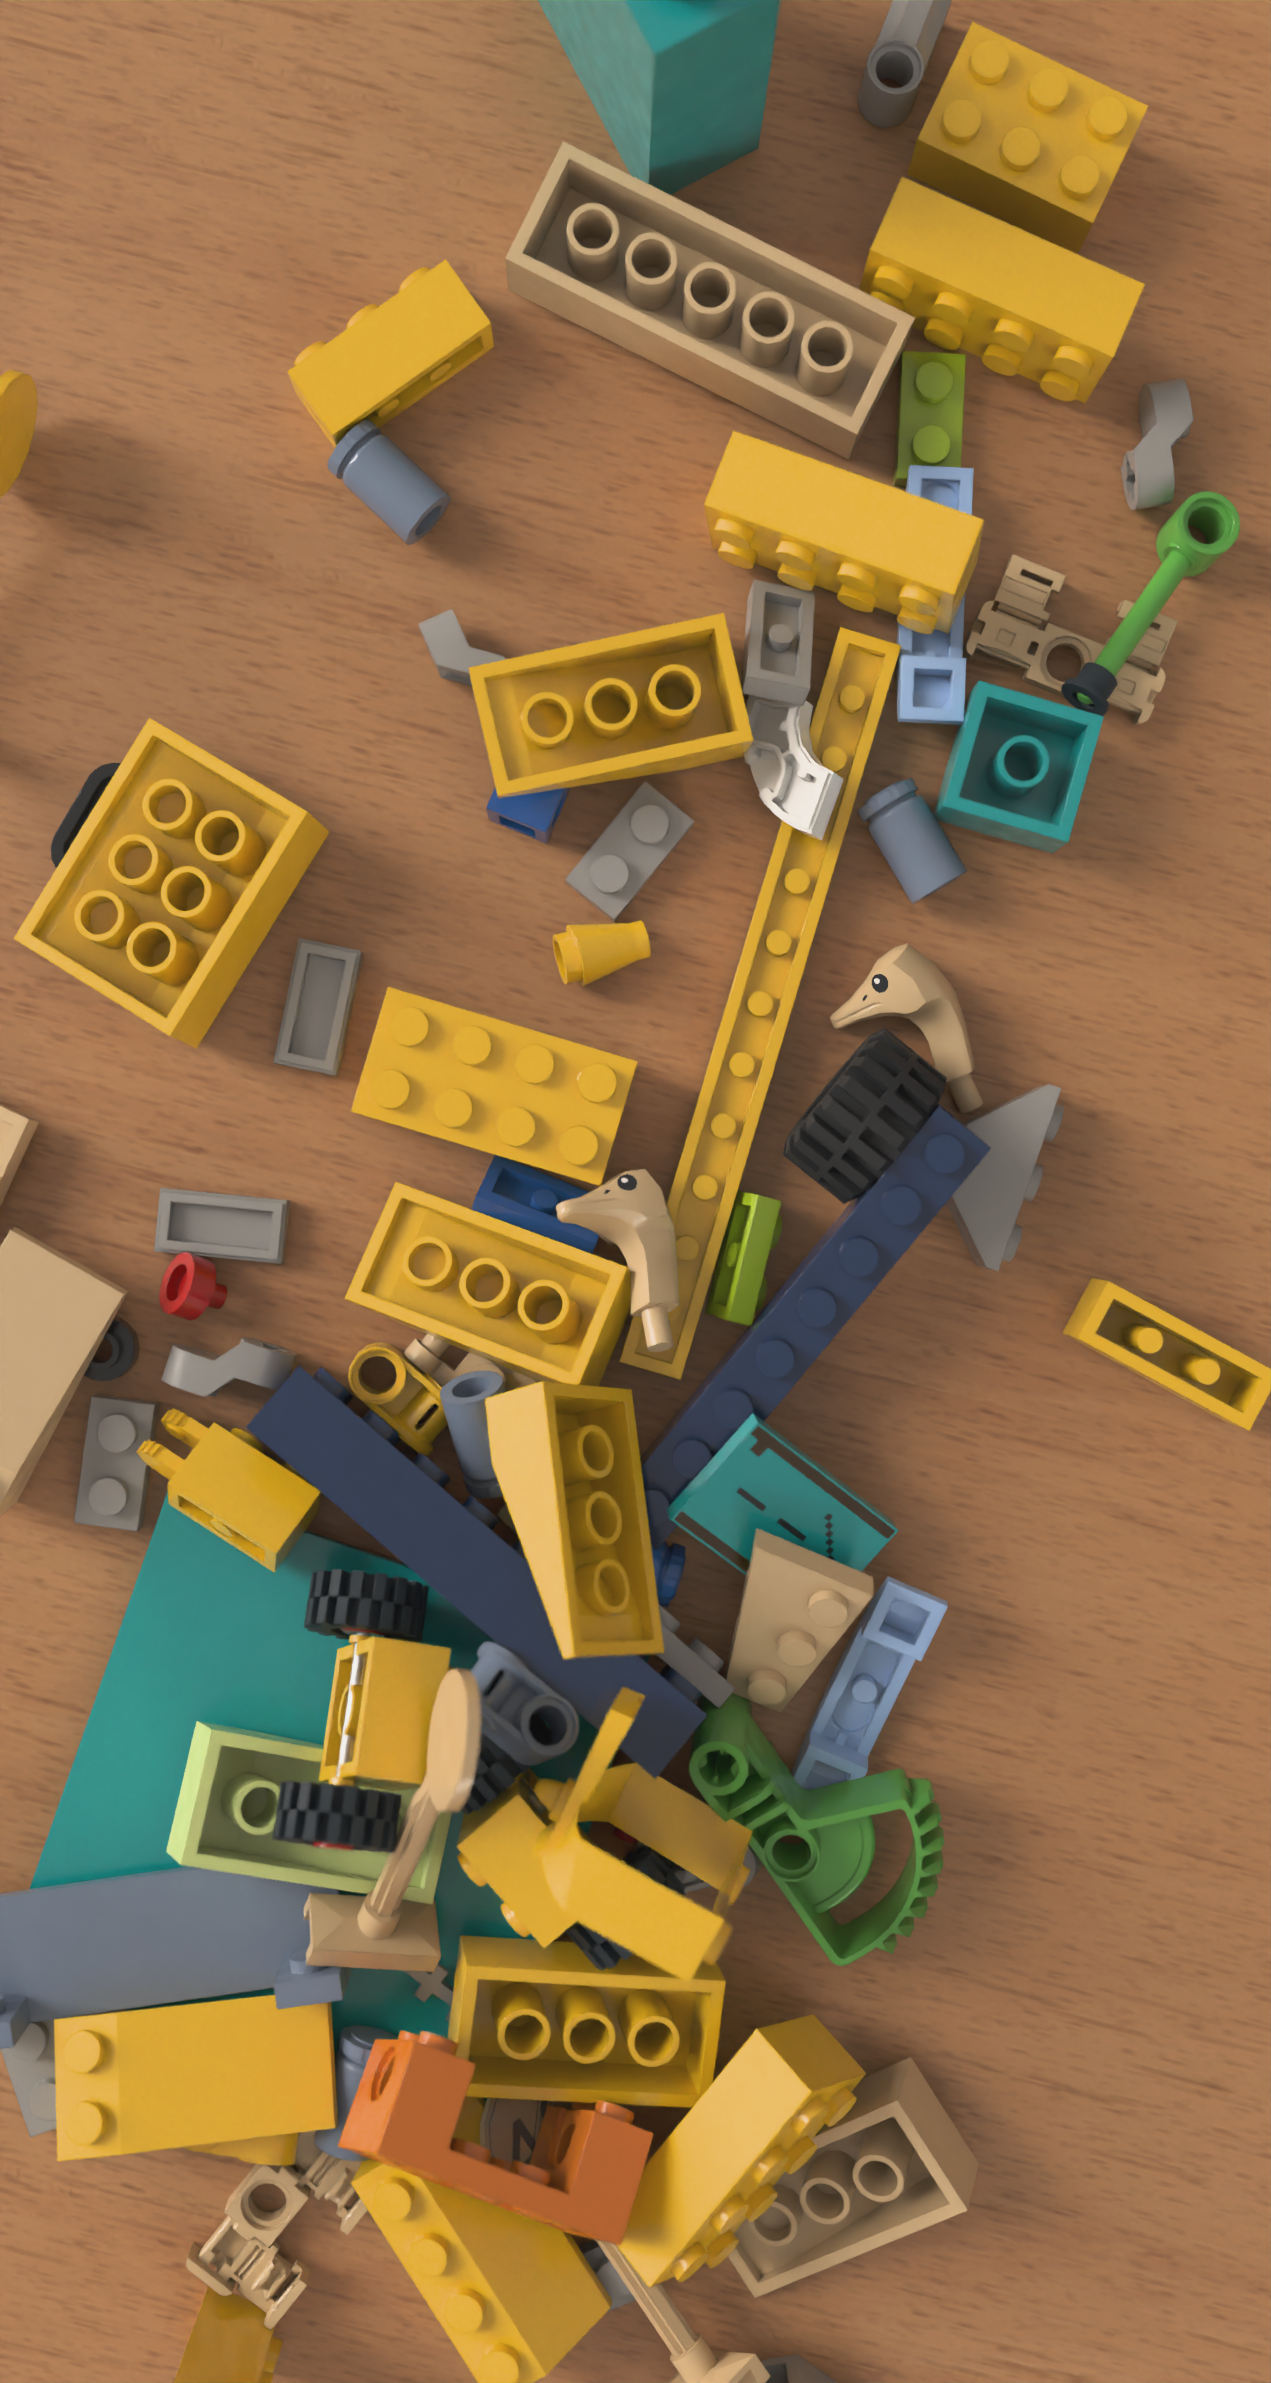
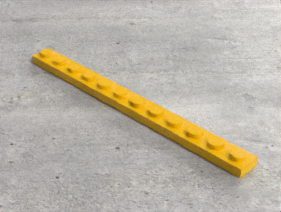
[619,627,901,1380]

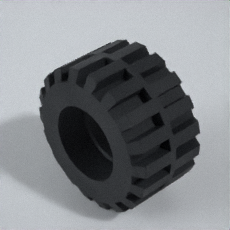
[783,1028,947,1204]

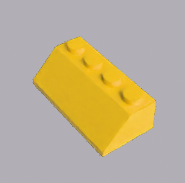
[351,2097,612,2383]

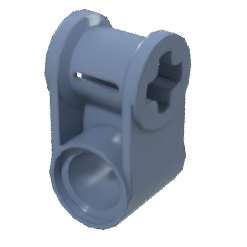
[470,1641,579,1766]

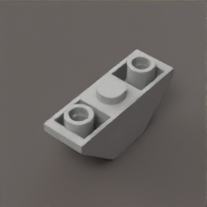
[946,1084,1064,1271]

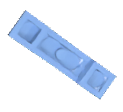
[896,465,974,725]
[791,1576,948,1789]

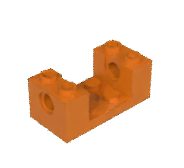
[337,2031,654,2246]

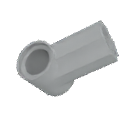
[858,0,951,128]

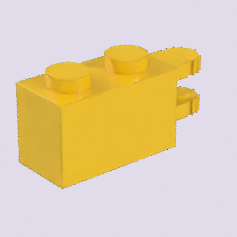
[136,1408,321,1573]

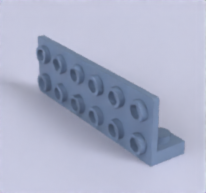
[0,1866,352,2049]

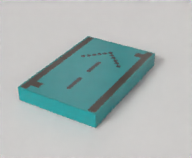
[667,1413,899,1575]

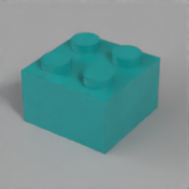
[933,680,1104,854]

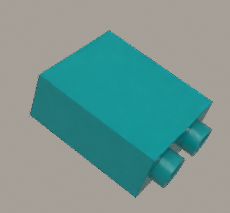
[538,0,780,195]

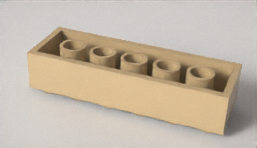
[505,141,915,460]

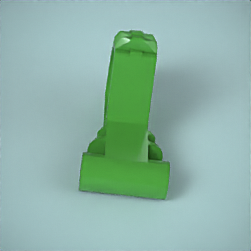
[689,1693,944,1966]

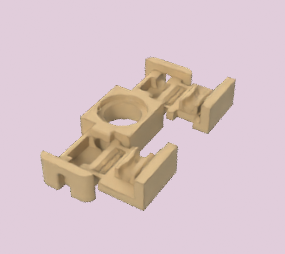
[963,554,1178,726]
[186,2131,367,2330]

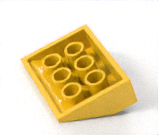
[14,718,330,1049]

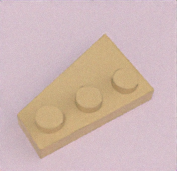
[725,1528,874,1712]

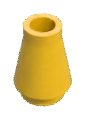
[552,920,651,987]

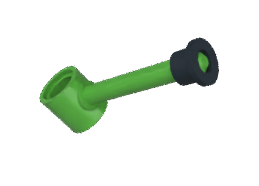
[1061,491,1240,716]

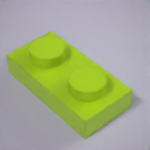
[894,351,966,486]
[705,1191,782,1326]

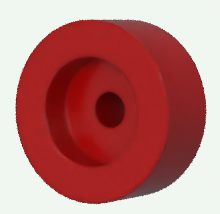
[159,1252,227,1321]

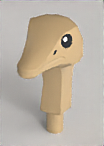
[830,943,983,1114]
[556,1169,680,1352]

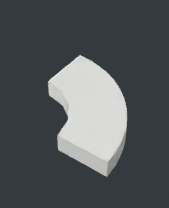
[744,695,844,840]

